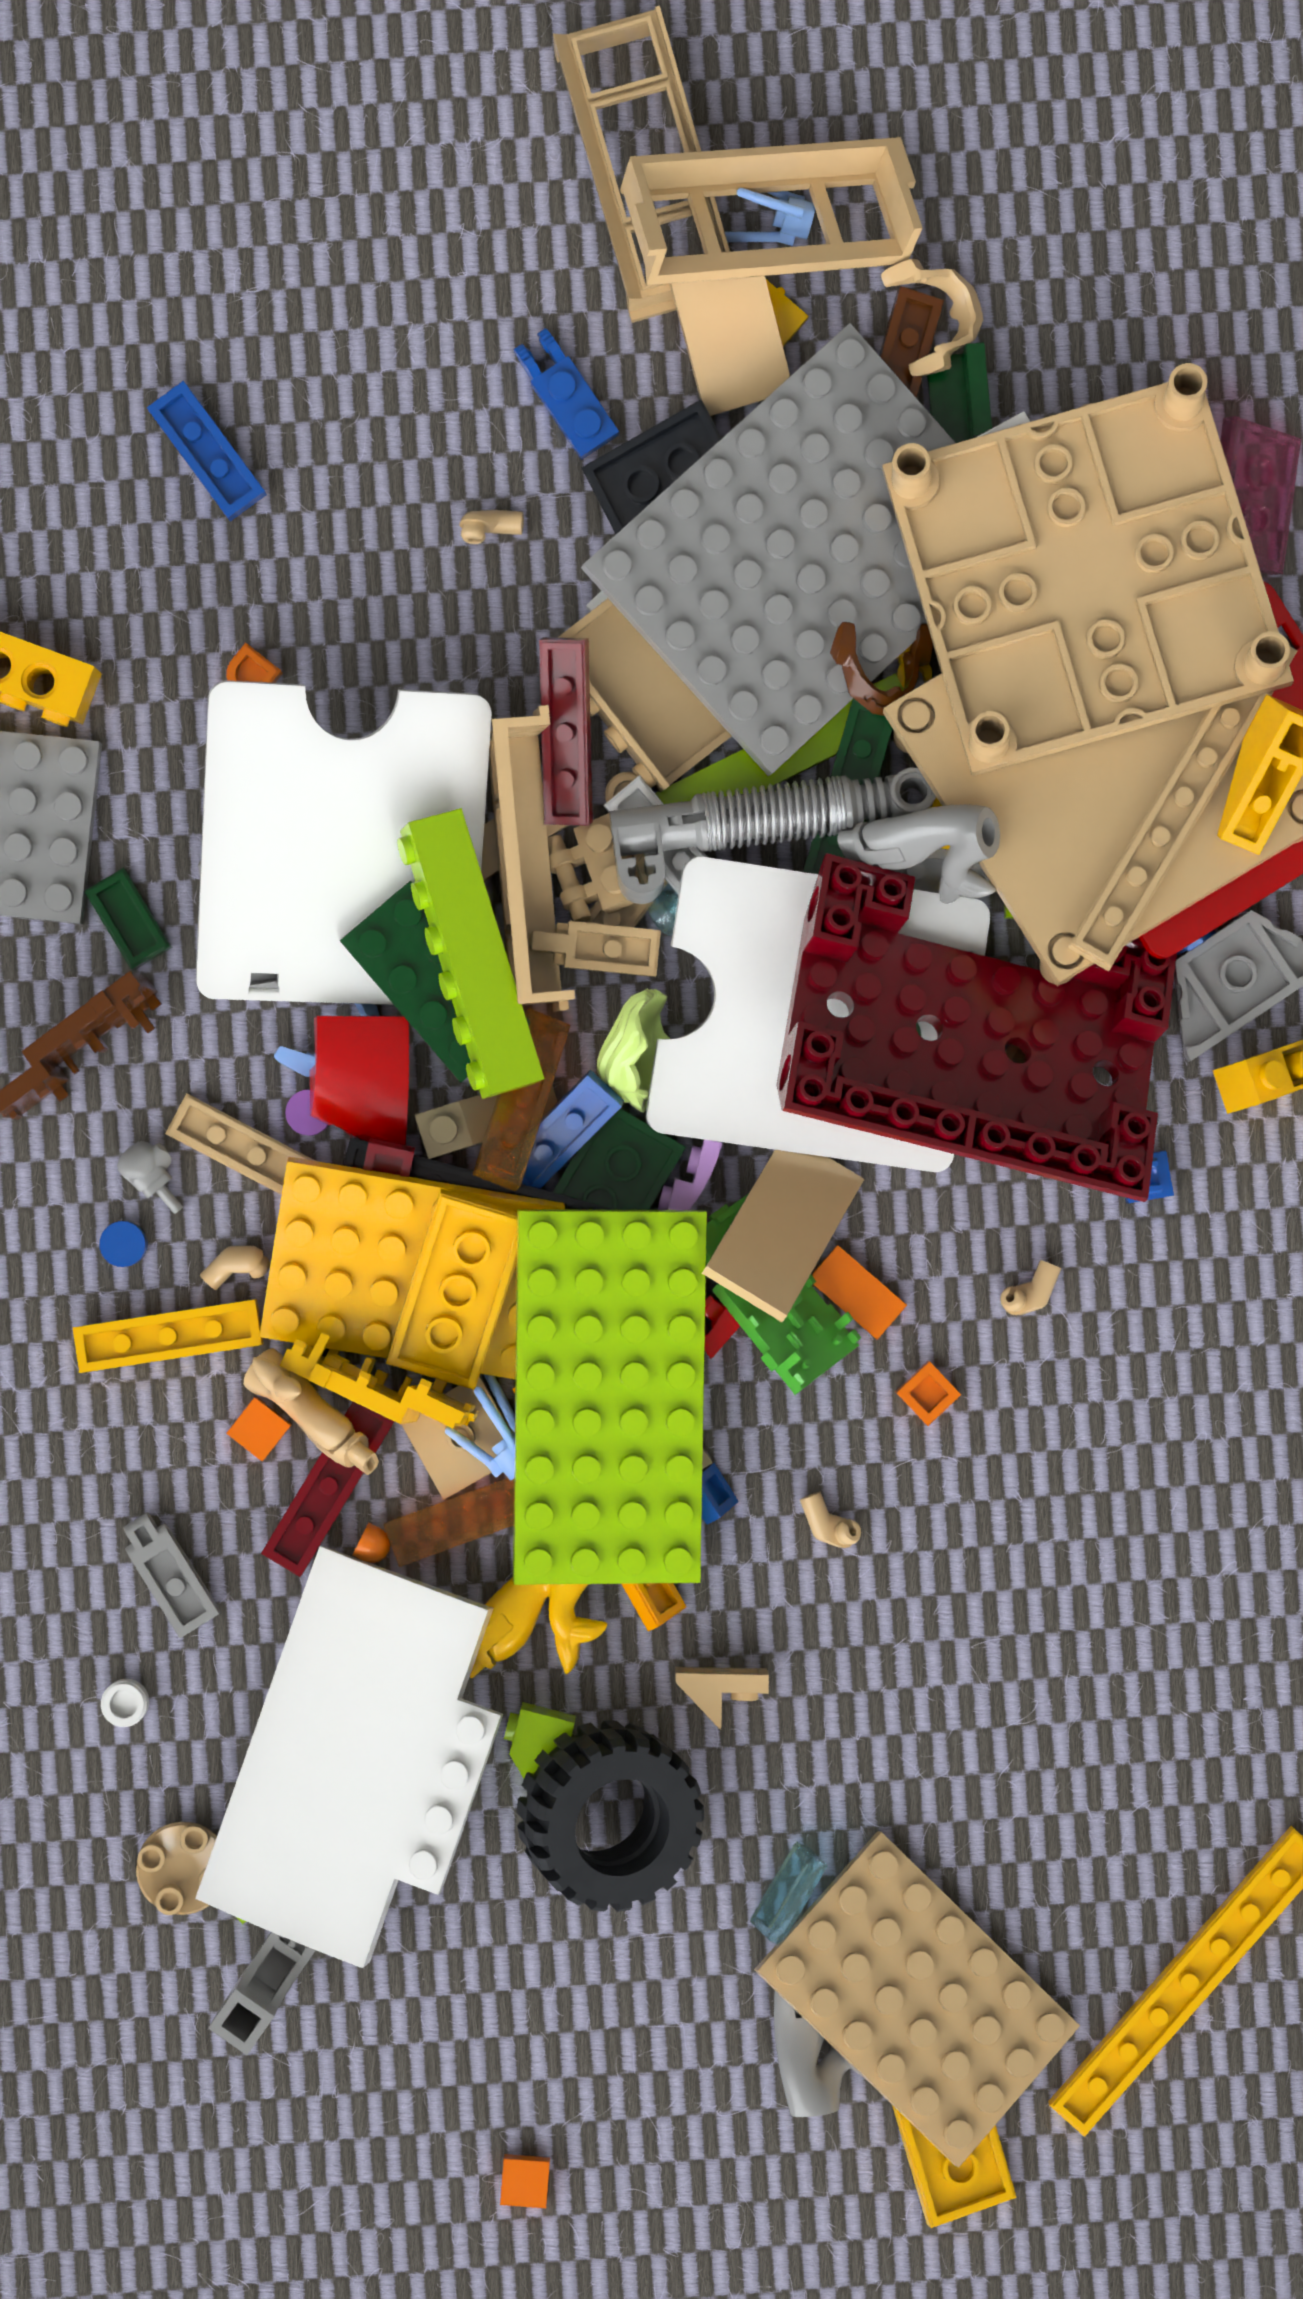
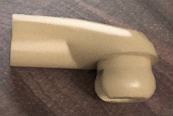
[200,1246,270,1290]
[800,1491,861,1548]

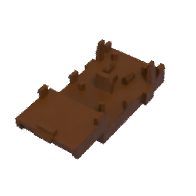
[0,971,162,1120]

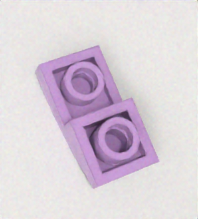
[658,1139,722,1210]

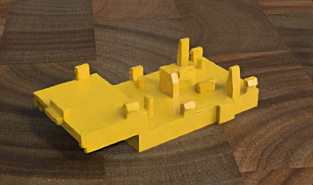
[279,1332,479,1428]

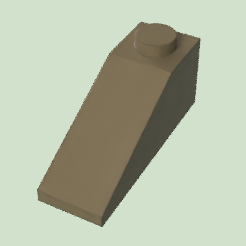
[415,1075,558,1159]

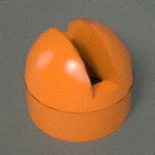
[352,1522,390,1563]

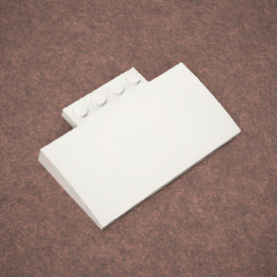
[195,1546,503,1968]

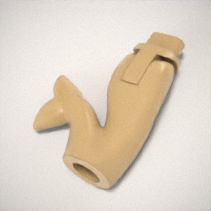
[244,1348,379,1475]

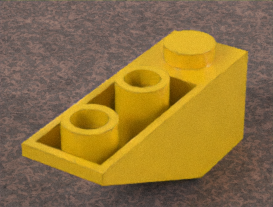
[1212,1039,1303,1114]

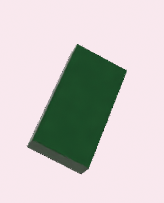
[84,868,173,971]

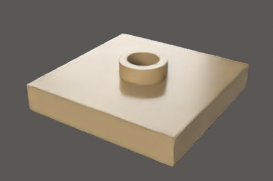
[401,1375,512,1500]

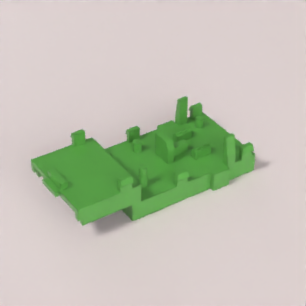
[706,1193,861,1395]

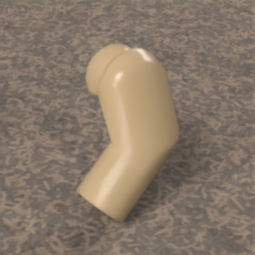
[459,510,524,544]
[1000,1260,1061,1315]

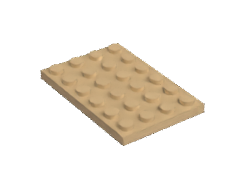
[754,1831,1080,2168]

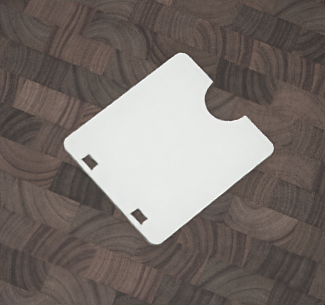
[196,680,492,1005]
[646,857,990,1172]

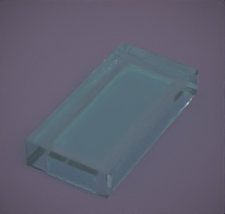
[750,1841,828,1945]

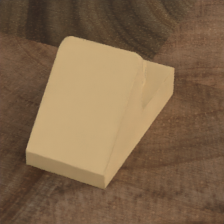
[675,1667,769,1729]

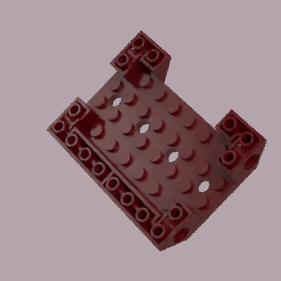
[776,853,1177,1202]

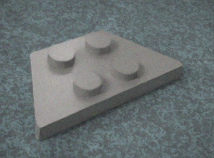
[1174,910,1303,1062]

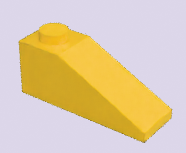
[1217,694,1303,855]

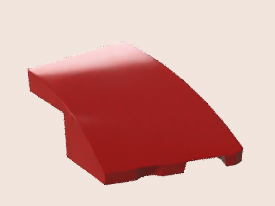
[309,1016,409,1145]

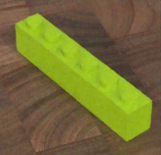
[397,808,545,1099]

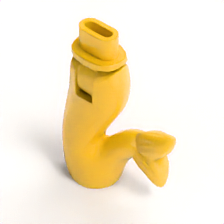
[470,1577,607,1678]

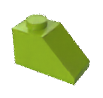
[504,1702,576,1779]

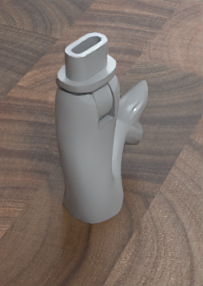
[838,804,1000,904]
[774,1991,862,2117]

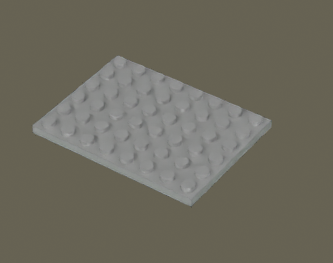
[581,323,955,776]

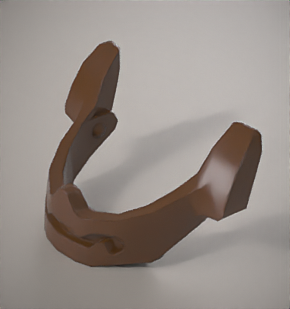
[830,622,933,716]

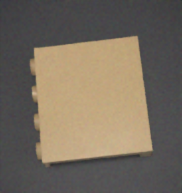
[557,598,732,793]

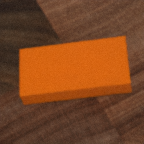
[811,1245,907,1340]

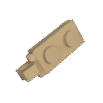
[530,921,661,977]

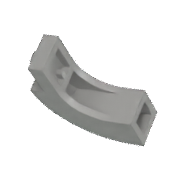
[208,1932,316,2055]

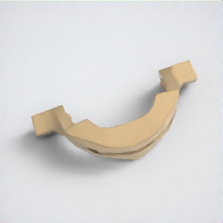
[881,259,983,376]

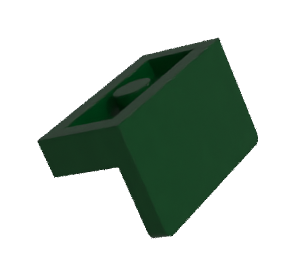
[927,342,992,443]

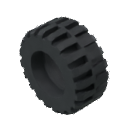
[516,1720,704,1912]

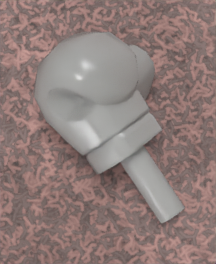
[117,1141,183,1214]

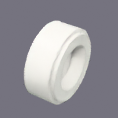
[101,1679,149,1727]

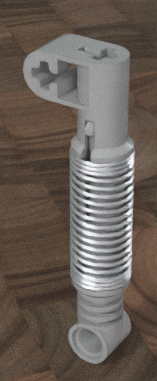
[609,767,936,904]

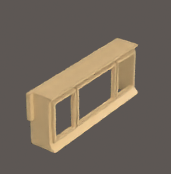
[553,6,730,323]
[620,137,923,286]
[489,705,575,1012]

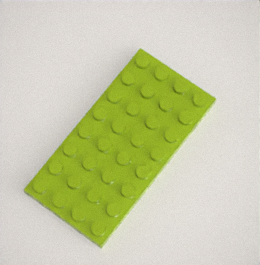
[513,1209,707,1585]

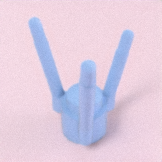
[725,188,815,246]
[445,1375,515,1481]

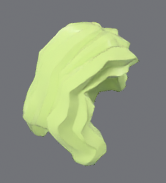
[597,988,670,1113]

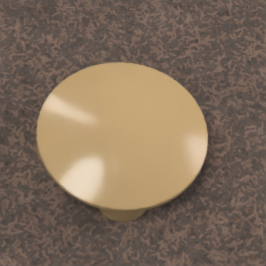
[136,1822,217,1915]

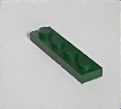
[803,698,893,874]

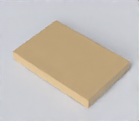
[670,276,790,416]

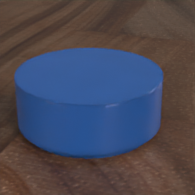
[99,1221,148,1267]

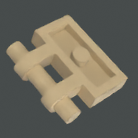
[548,813,644,922]

